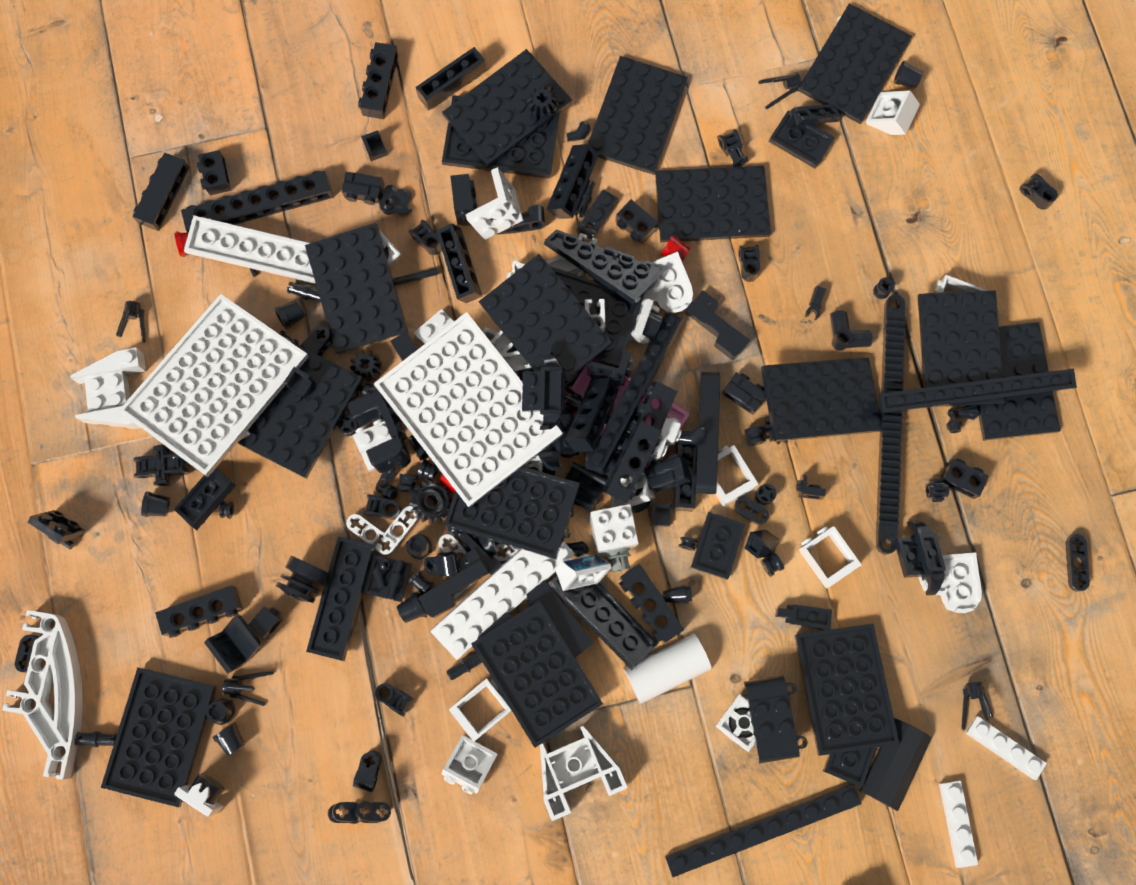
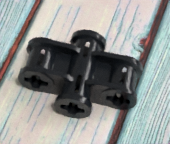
[133,445,191,486]
[327,801,391,824]

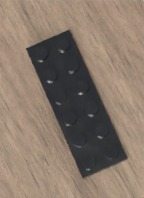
[306,537,376,661]
[548,576,658,670]

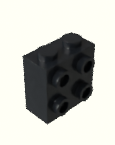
[450,173,477,226]

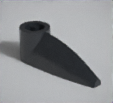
[496,205,545,235]

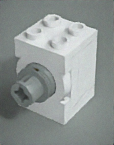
[590,504,638,572]

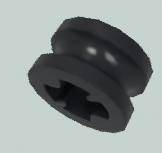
[219,501,234,519]
[678,537,698,551]

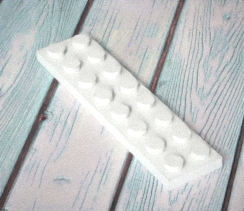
[184,216,316,284]
[430,541,575,660]

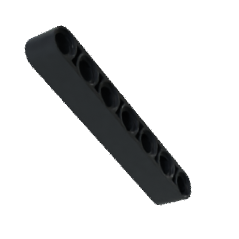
[696,372,720,494]

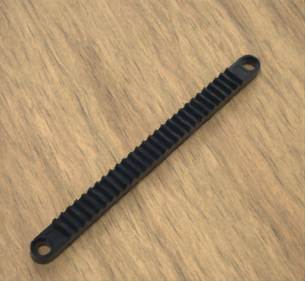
[876,294,906,555]

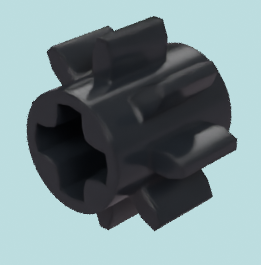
[925,478,949,502]

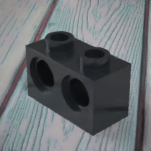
[197,150,232,196]
[615,199,659,245]
[941,459,989,499]

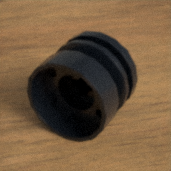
[276,555,329,604]

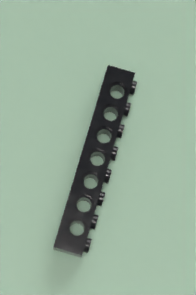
[181,171,334,232]

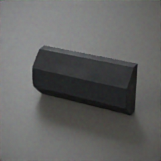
[860,718,932,811]

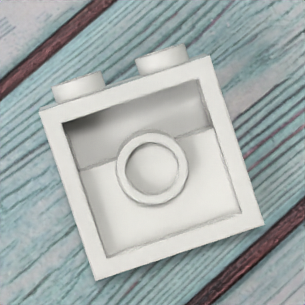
[651,418,682,462]
[353,419,392,472]
[442,735,497,794]

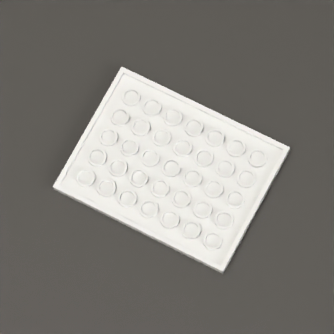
[119,294,309,477]
[374,312,563,507]

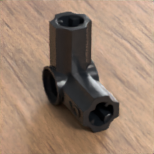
[830,310,873,351]

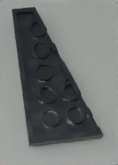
[544,229,668,305]

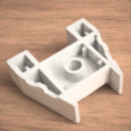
[70,348,146,429]
[540,726,628,821]

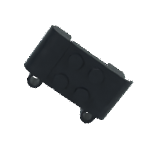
[348,387,411,473]
[743,675,808,764]

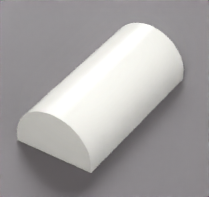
[623,634,712,704]

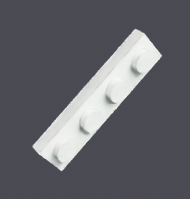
[965,716,1047,780]
[939,780,978,868]

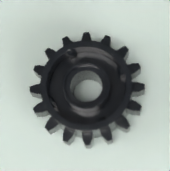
[409,480,452,524]

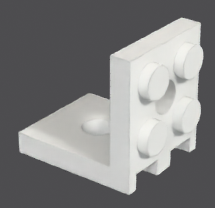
[466,167,523,240]

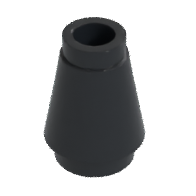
[663,584,692,604]

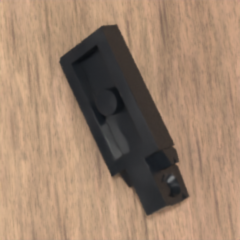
[775,604,832,630]

